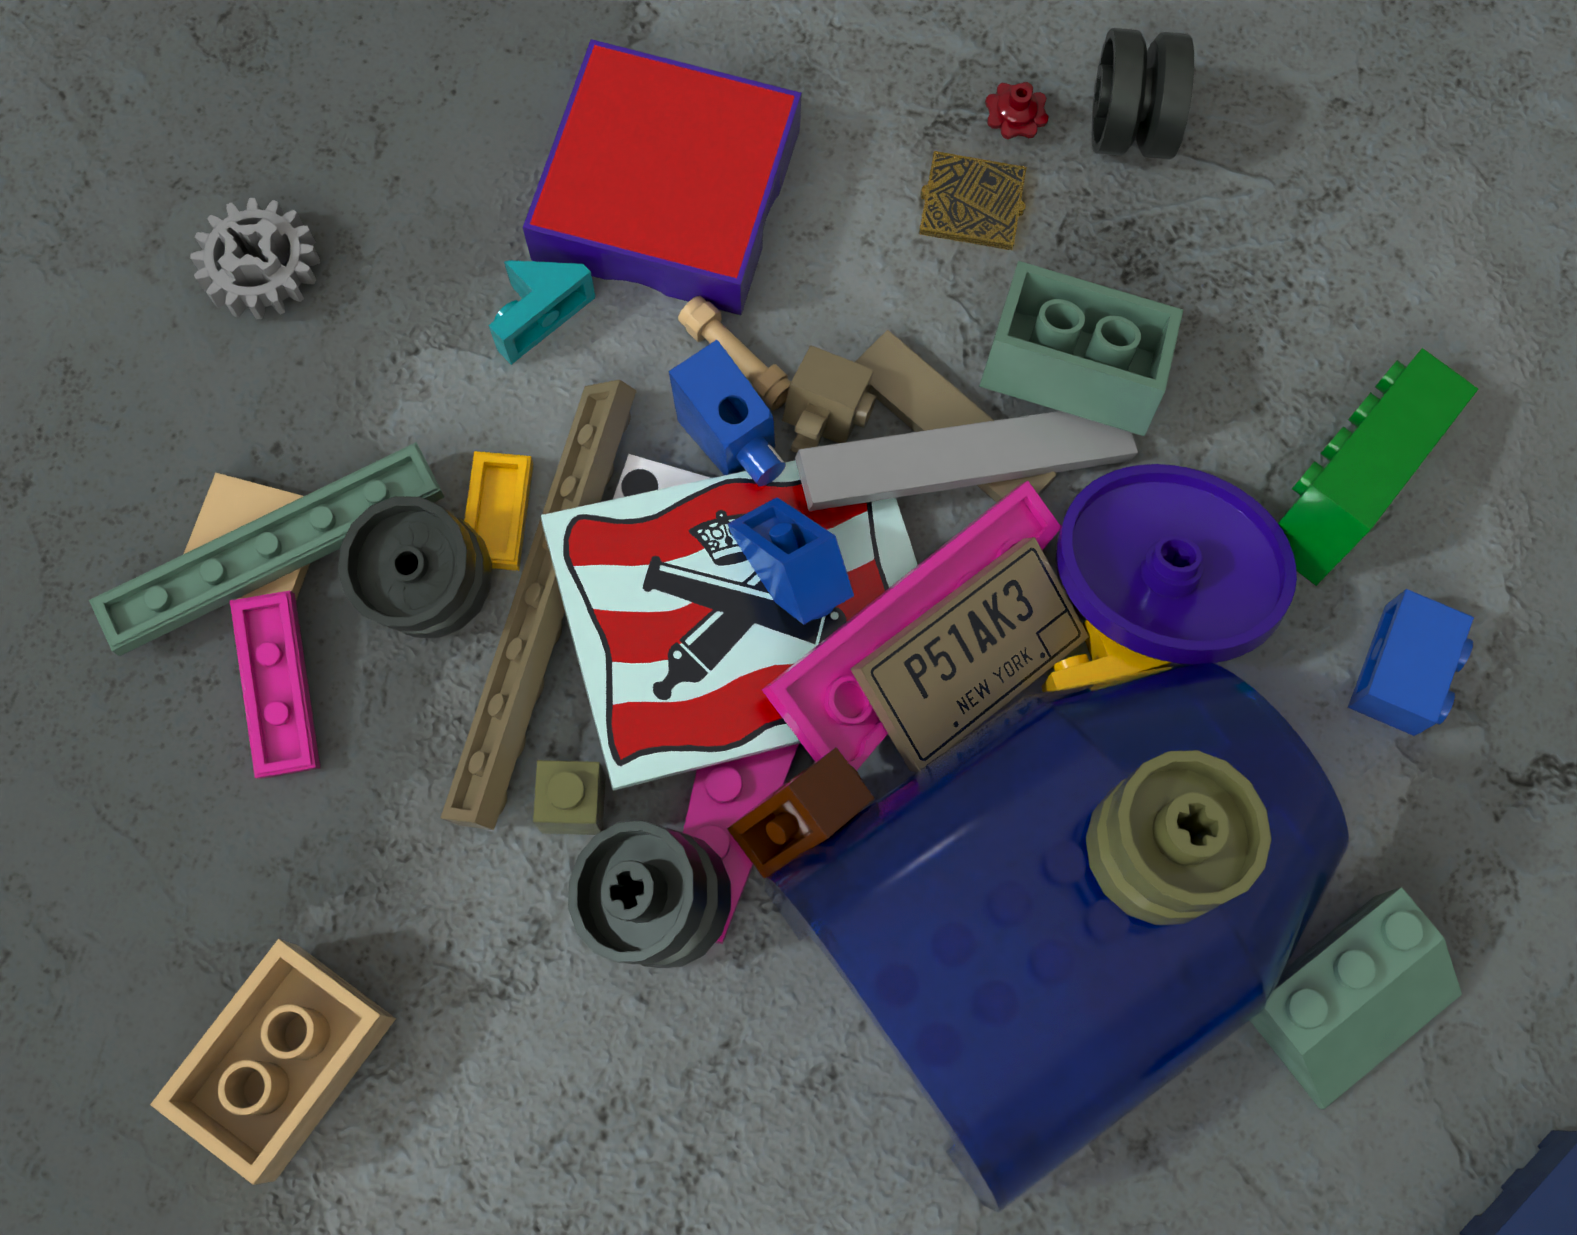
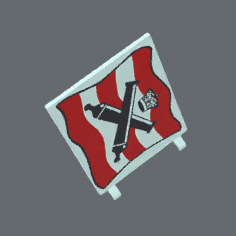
[541,460,918,791]

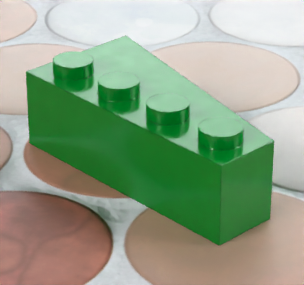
[1278,348,1478,586]

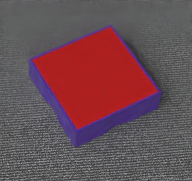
[523,39,802,315]

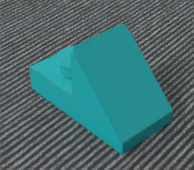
[488,260,596,365]

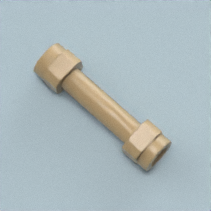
[678,296,791,410]

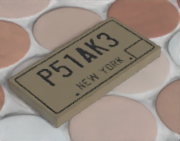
[850,537,1089,772]

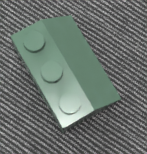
[1239,887,1462,1109]

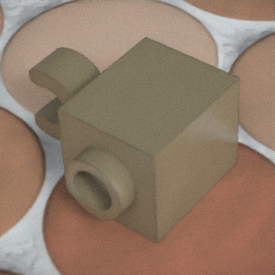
[782,345,877,453]

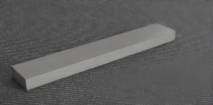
[795,411,1138,511]

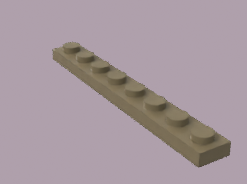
[441,380,637,830]

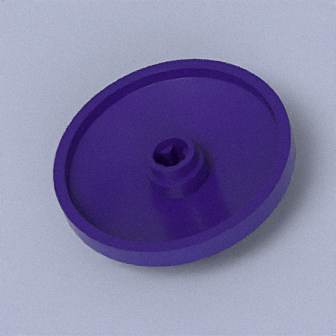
[1056,464,1297,665]

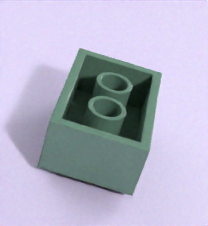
[979,261,1183,436]

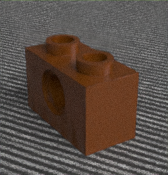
[727,747,875,879]

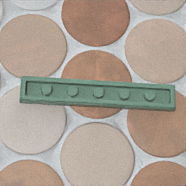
[89,442,445,656]

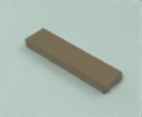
[855,330,1057,503]

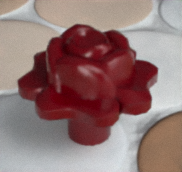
[985,82,1049,139]

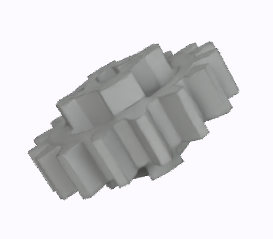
[190,198,320,320]

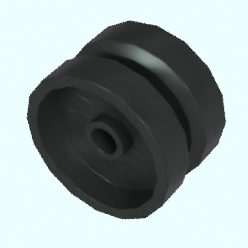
[1092,28,1194,159]
[338,496,492,638]
[568,820,731,968]

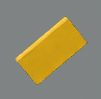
[464,451,533,571]

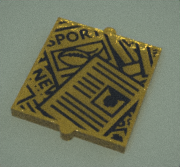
[919,151,1027,250]

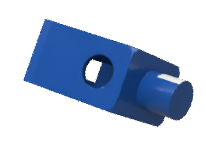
[668,340,786,486]

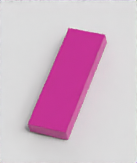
[230,590,320,779]

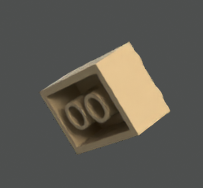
[150,939,396,1185]

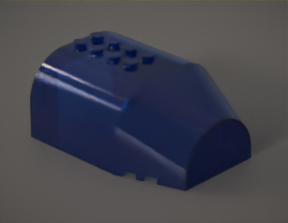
[765,662,1349,1212]

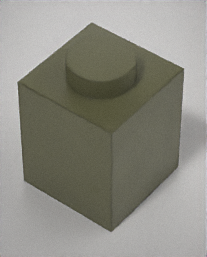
[533,760,606,835]

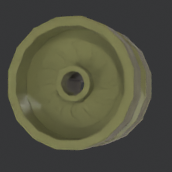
[1086,750,1272,925]

